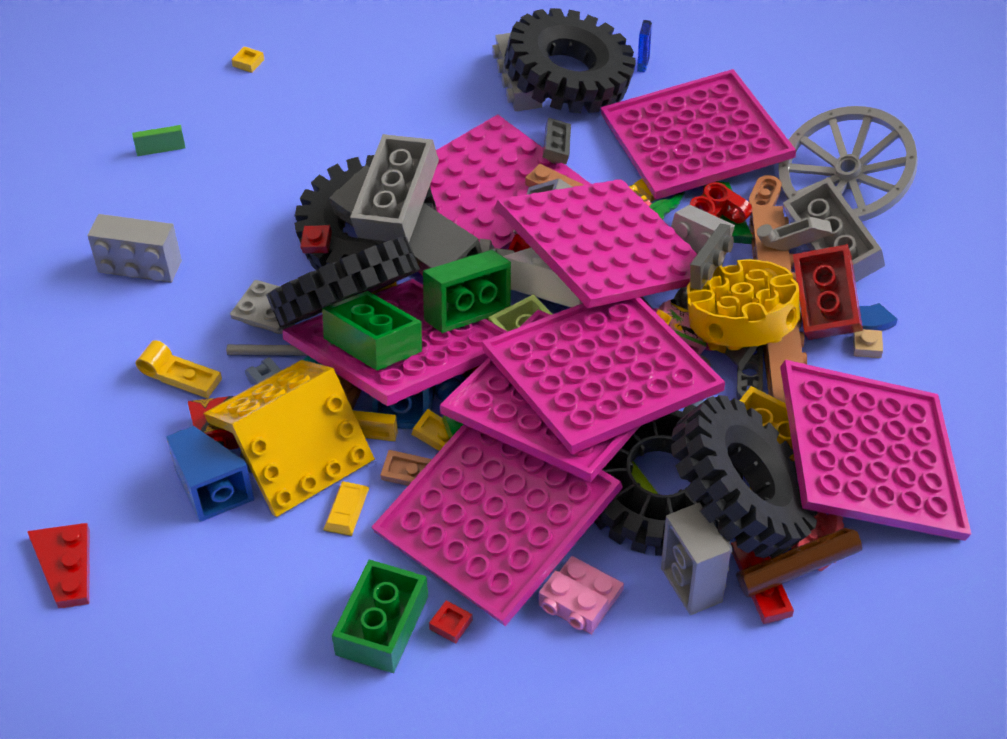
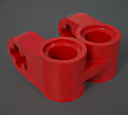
[689,182,752,223]

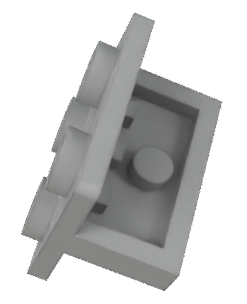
[230,280,295,335]

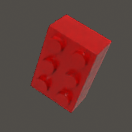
[793,244,863,340]

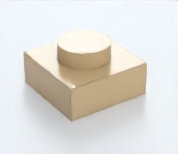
[853,329,883,358]

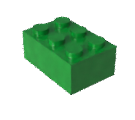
[423,250,511,333]
[322,291,422,371]
[331,559,429,674]

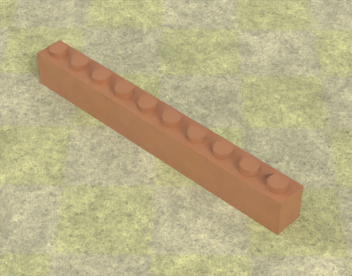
[749,206,807,403]

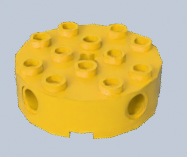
[687,259,800,350]

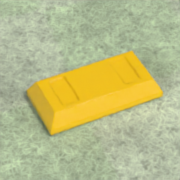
[323,481,369,536]

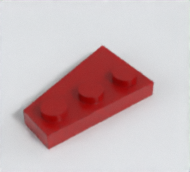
[27,523,90,609]

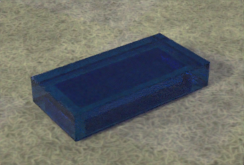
[637,20,652,73]

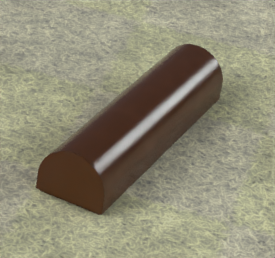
[735,527,862,598]

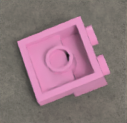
[539,555,624,635]

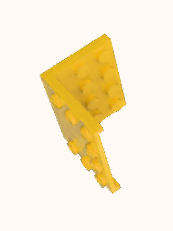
[204,360,375,517]

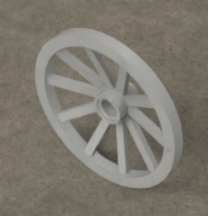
[778,106,918,221]

